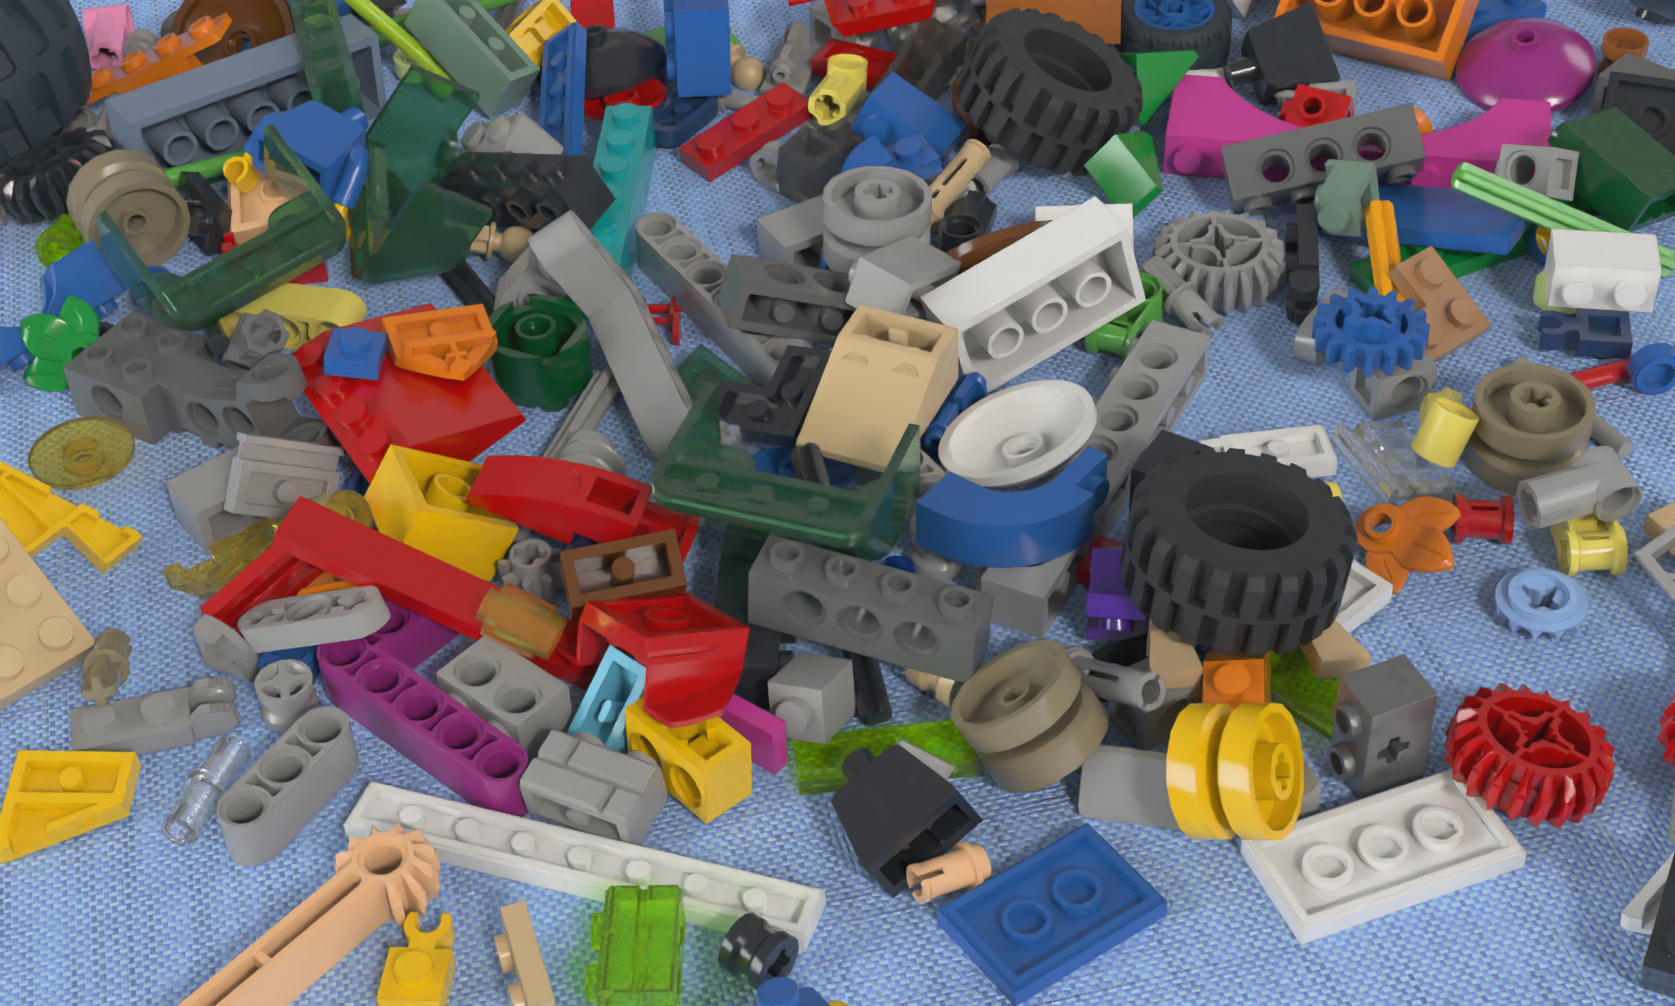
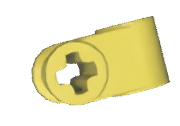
[1550,513,1628,577]

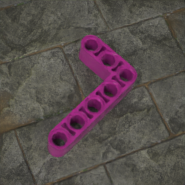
[316,598,529,817]

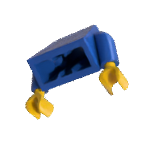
[223,100,370,245]

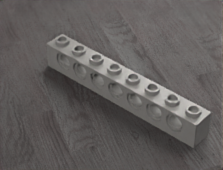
[975,320,1210,638]

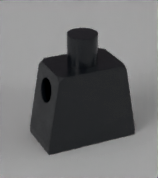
[1223,2,1340,105]
[831,744,983,898]

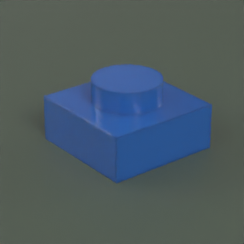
[324,327,387,380]

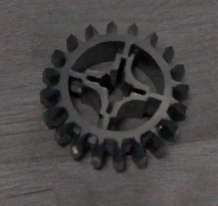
[0,127,117,223]

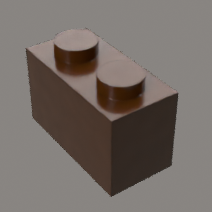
[560,529,687,623]

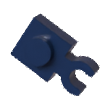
[1537,308,1633,359]

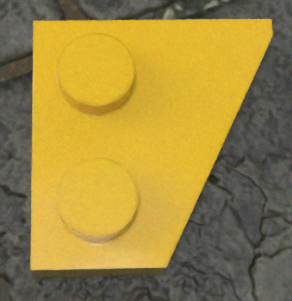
[0,750,141,863]

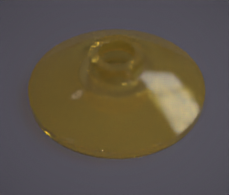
[28,416,136,490]

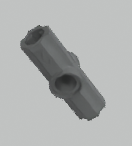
[218,308,290,370]

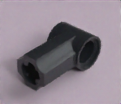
[939,190,997,253]

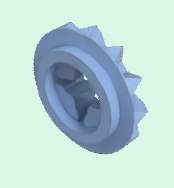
[1494,567,1589,641]

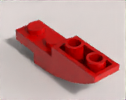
[466,455,701,564]

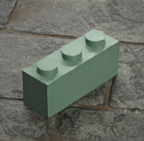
[404,0,540,117]

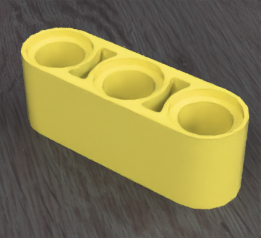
[217,279,367,350]

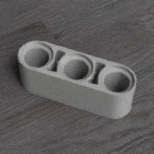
[216,706,359,867]

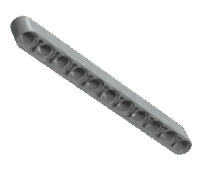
[635,212,947,536]

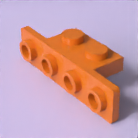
[85,13,232,106]

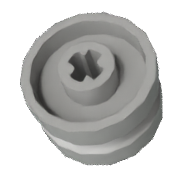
[823,166,932,274]

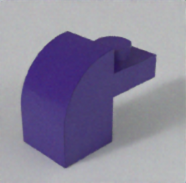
[1086,547,1146,642]

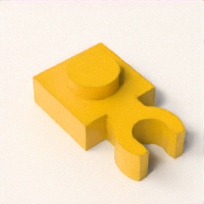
[376,912,456,1006]

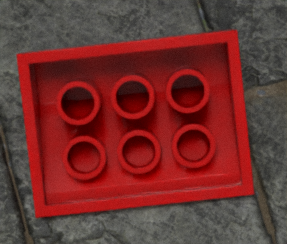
[291,303,526,484]

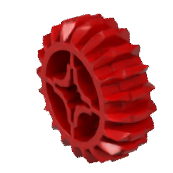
[1444,683,1616,828]

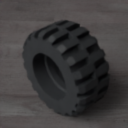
[958,8,1143,176]
[1119,448,1357,657]

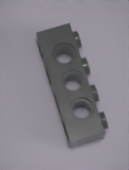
[1221,103,1426,216]
[718,254,928,345]
[748,534,994,683]

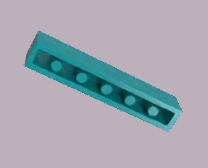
[573,103,657,320]

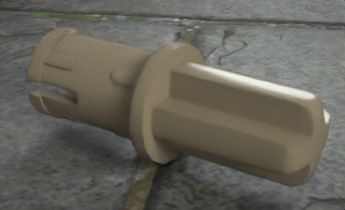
[81,629,132,707]

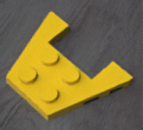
[0,461,143,574]

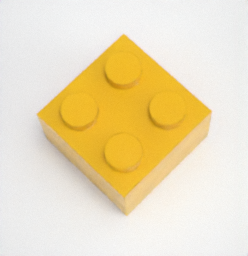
[364,444,519,581]

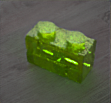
[585,885,686,1006]

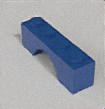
[0,240,127,373]

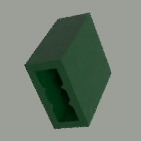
[1548,107,1675,232]

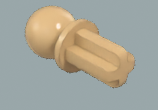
[730,42,766,90]
[447,221,533,264]

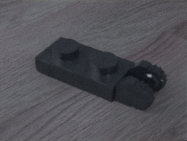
[1284,204,1320,326]

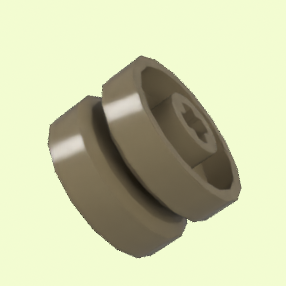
[66,150,191,273]
[1465,363,1596,496]
[950,639,1109,794]

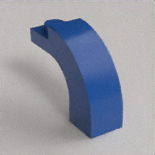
[916,446,1110,568]

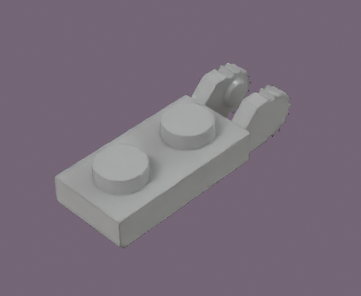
[70,676,239,755]

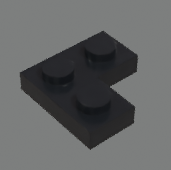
[702,345,832,448]

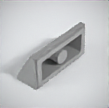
[1078,744,1182,831]

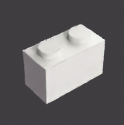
[1544,229,1662,312]

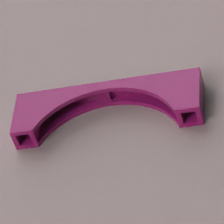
[1163,74,1551,189]

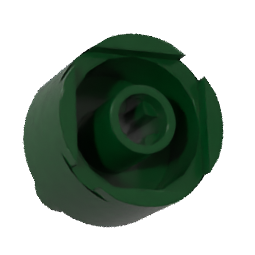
[488,295,593,412]

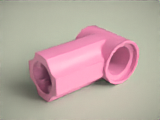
[83,3,134,70]

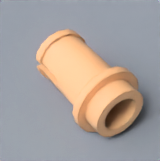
[906,841,991,904]

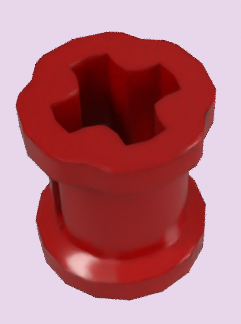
[1450,494,1515,545]

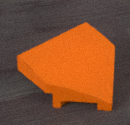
[380,303,498,381]

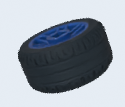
[1114,0,1232,70]

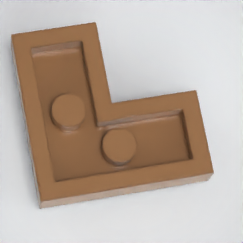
[1388,246,1492,363]

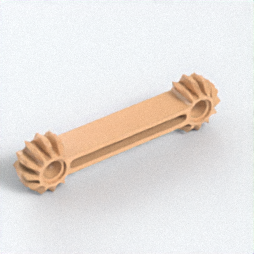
[177,822,441,1006]

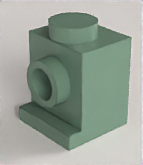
[1314,159,1380,237]

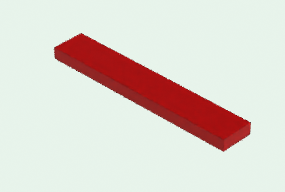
[272,496,600,690]

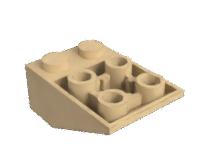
[796,305,958,476]

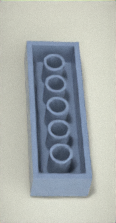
[104,14,388,188]

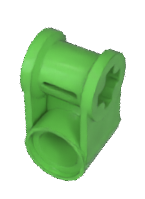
[1085,272,1163,361]

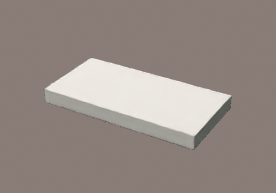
[1240,768,1527,945]

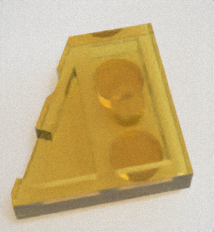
[163,518,284,599]

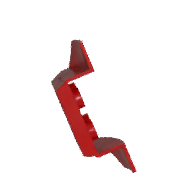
[788,0,936,37]
[553,592,749,729]

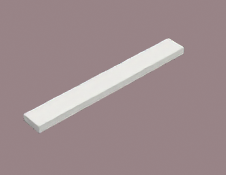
[344,781,826,952]

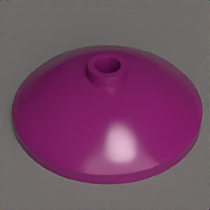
[1456,17,1596,113]

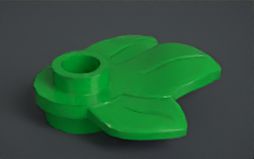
[20,295,101,392]

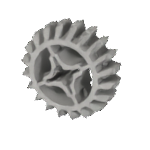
[1152,208,1286,316]

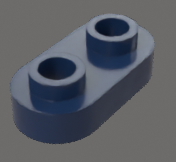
[652,91,719,149]

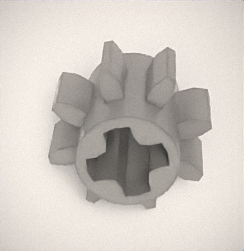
[498,539,563,607]

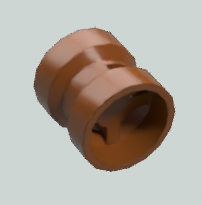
[1596,27,1650,79]

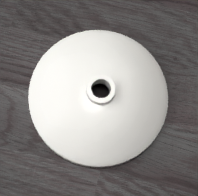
[938,380,1097,489]

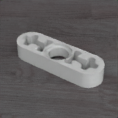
[238,585,391,653]

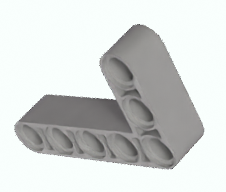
[528,209,708,465]

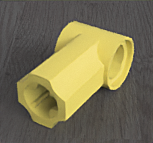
[808,54,868,127]
[1410,386,1480,468]

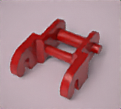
[643,297,682,345]

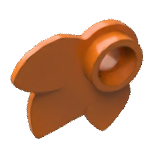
[1355,496,1461,595]

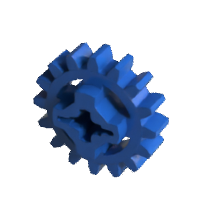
[1312,287,1430,377]

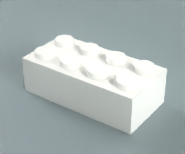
[920,196,1146,393]

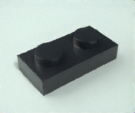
[177,171,232,254]

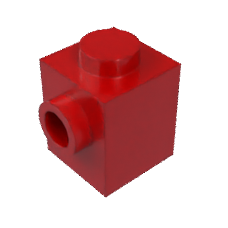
[1279,84,1355,127]

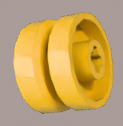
[1166,703,1304,840]

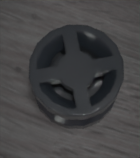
[718,912,799,990]

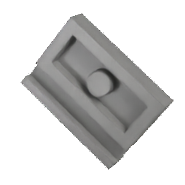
[223,432,344,519]

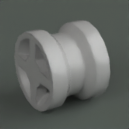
[254,659,321,733]

